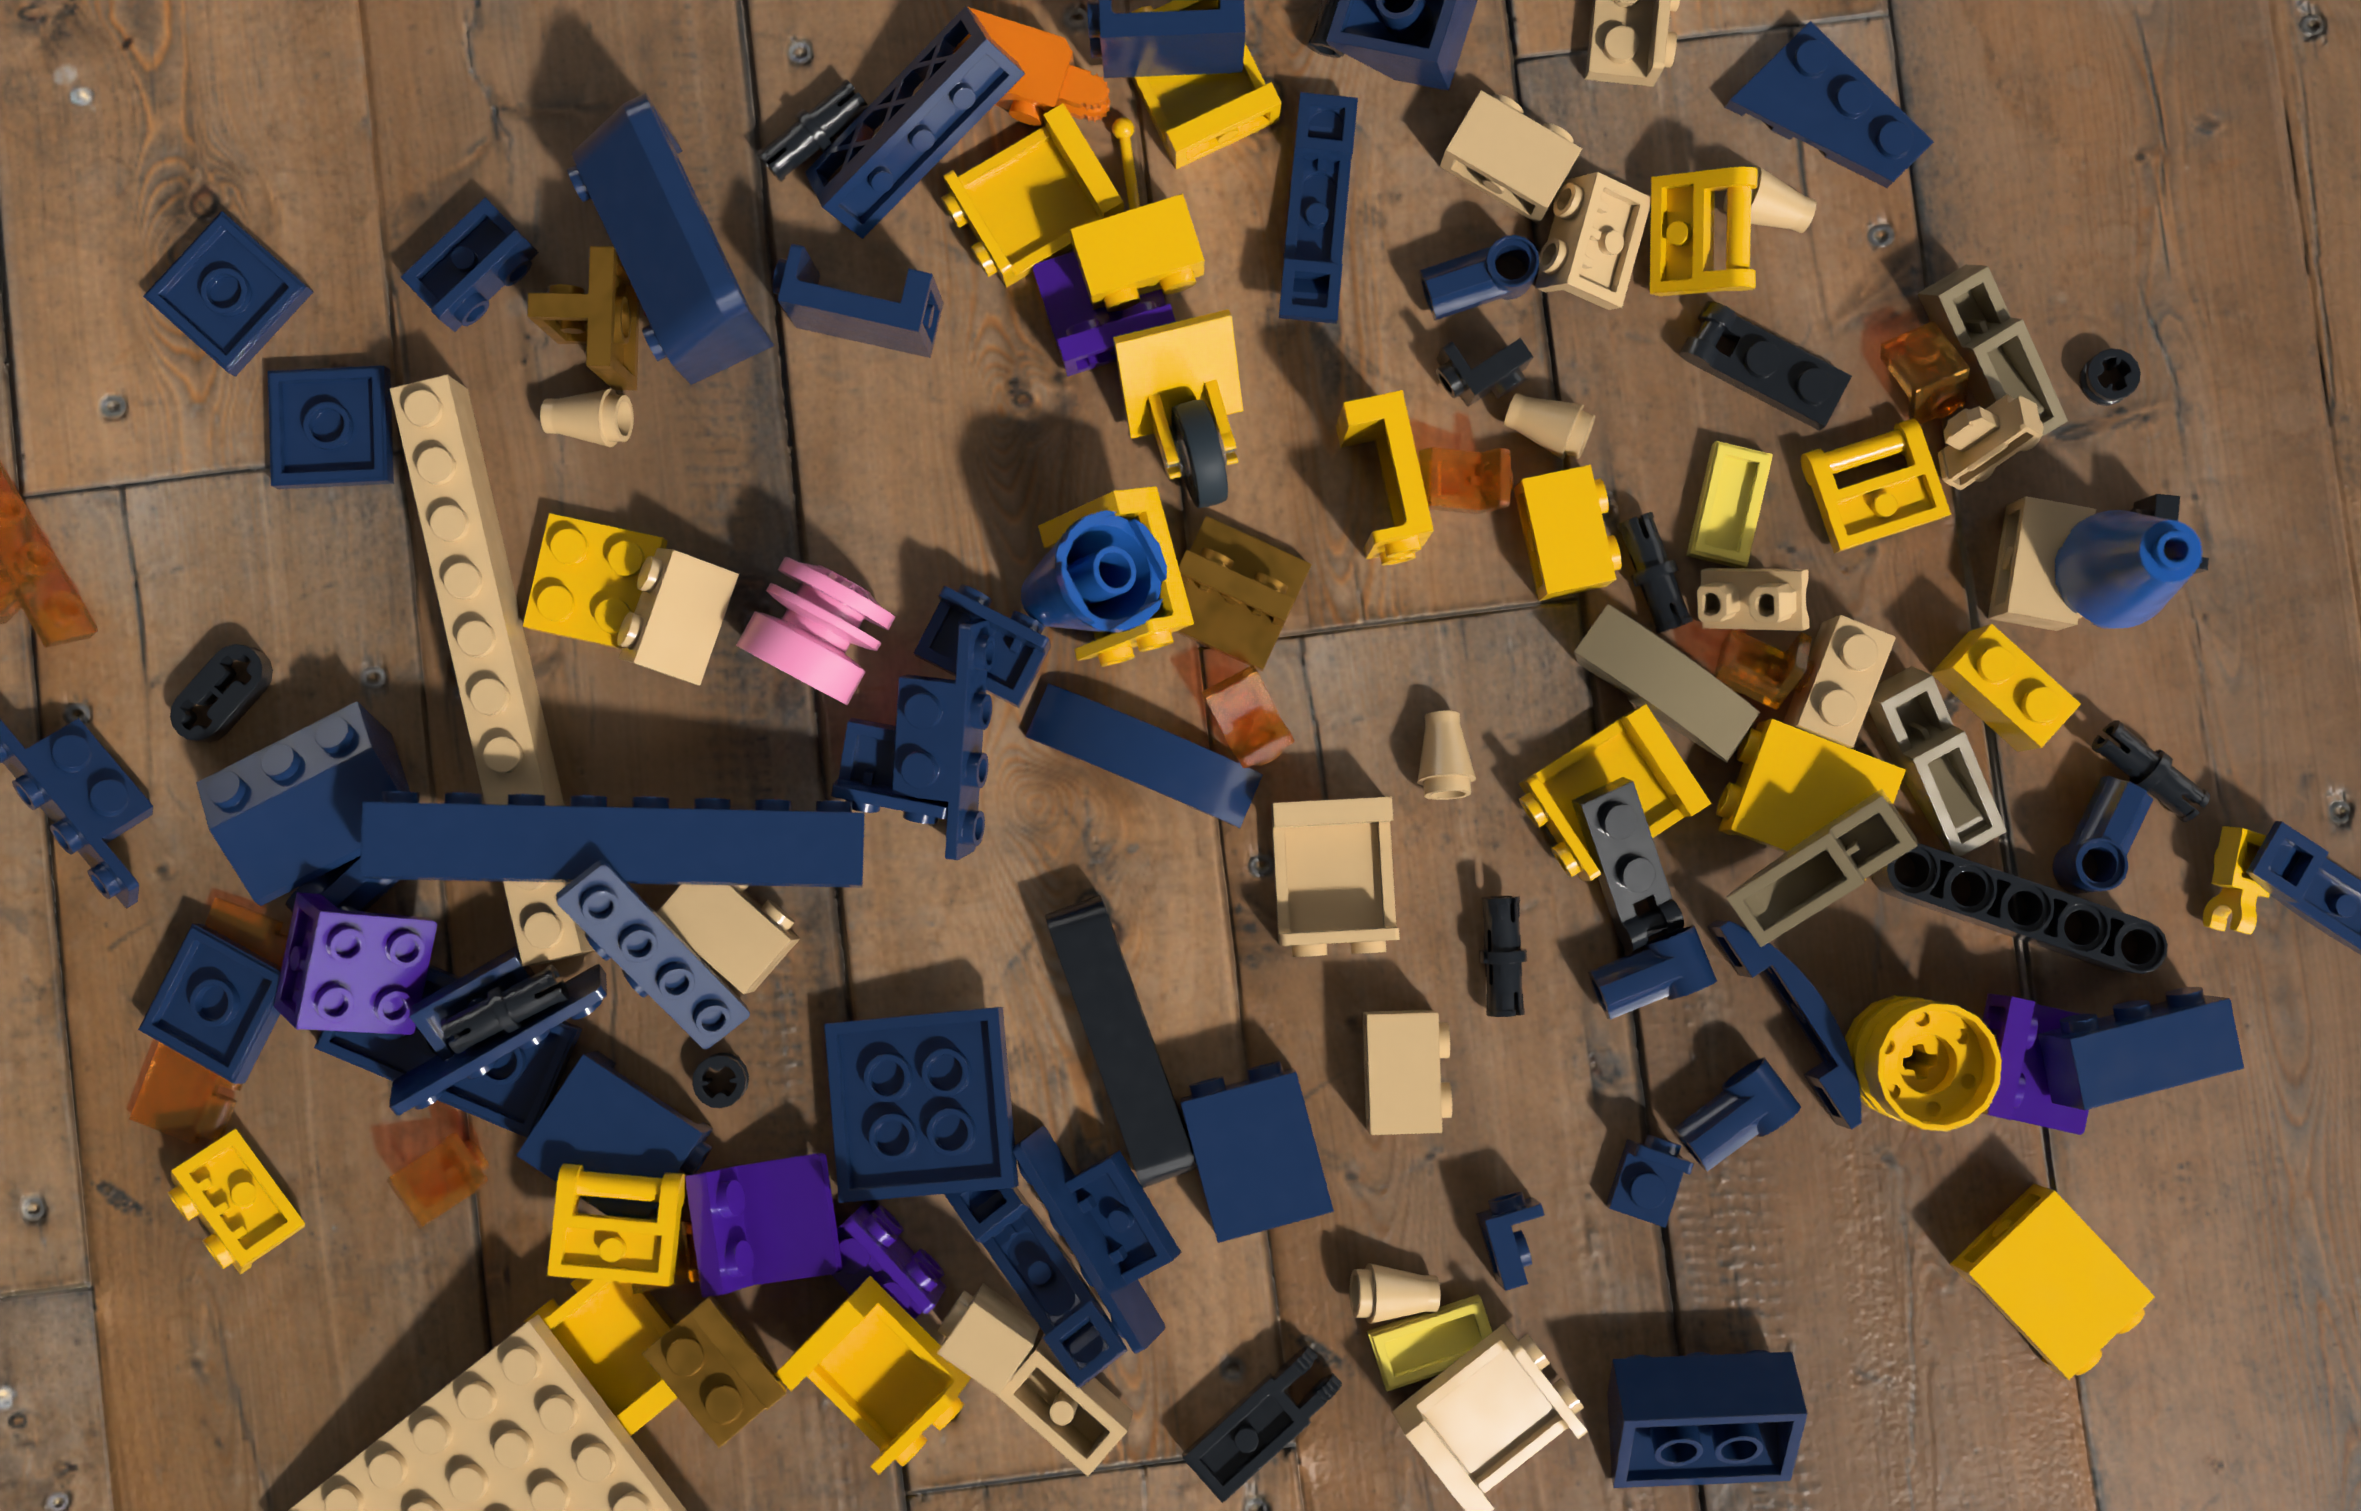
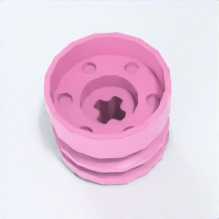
[736,557,895,705]

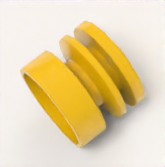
[1845,995,2002,1131]

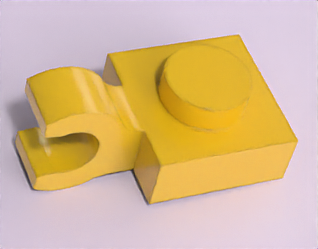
[2203,826,2270,935]

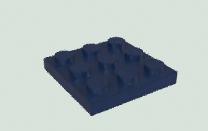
[824,1007,1019,1203]

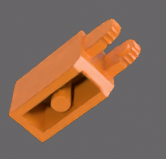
[953,7,1111,126]

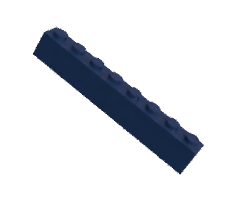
[359,791,865,888]

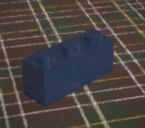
[2038,987,2244,1110]

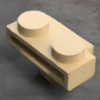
[1937,394,2043,490]

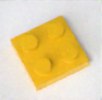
[523,513,667,649]

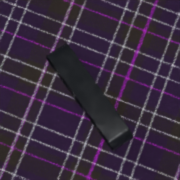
[1871,844,2168,974]
[1045,895,1198,1188]

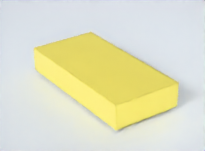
[1686,441,1773,569]
[1367,1294,1492,1392]

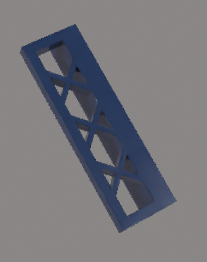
[805,6,1025,239]

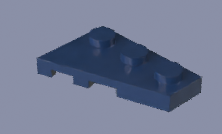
[1725,21,1934,188]

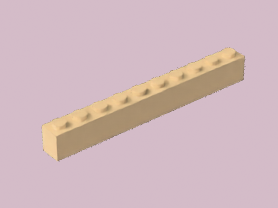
[390,374,595,966]

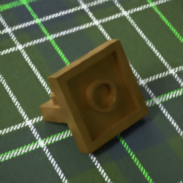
[527,246,640,391]
[1175,516,1312,672]
[642,1296,787,1448]

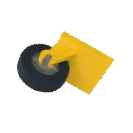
[1113,309,1243,508]

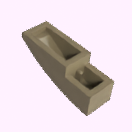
[1917,264,2068,437]
[1574,604,1760,763]
[1868,666,2007,857]
[1726,789,1918,947]

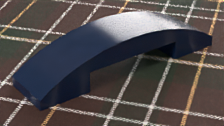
[1278,92,1358,324]
[1025,683,1263,828]
[2246,821,2361,955]
[1707,920,1862,1130]
[944,1187,1128,1388]

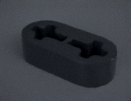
[170,644,273,743]

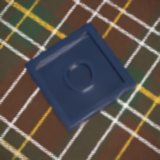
[143,211,314,377]
[268,365,394,489]
[138,923,282,1084]

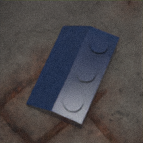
[1326,0,1478,91]
[196,701,410,906]
[1607,1350,1808,1488]

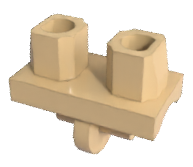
[1697,568,1810,631]

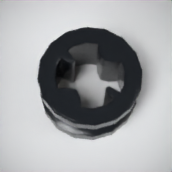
[2080,348,2141,406]
[692,1052,749,1108]

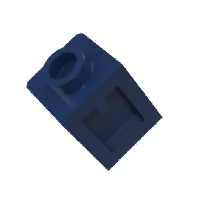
[1605,1134,1694,1228]
[1476,1192,1545,1291]

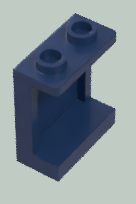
[1087,0,1246,78]
[773,244,944,358]
[516,1051,713,1220]
[1181,1061,1334,1243]

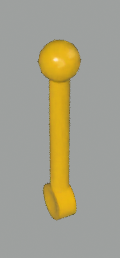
[1112,117,1140,210]

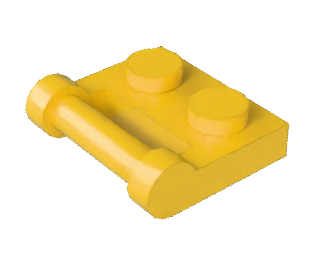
[1650,167,1758,296]
[1801,418,1951,553]
[547,1163,686,1286]

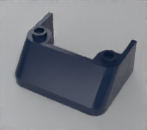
[567,93,775,385]

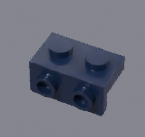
[401,197,539,332]
[913,584,1051,708]
[831,718,948,824]

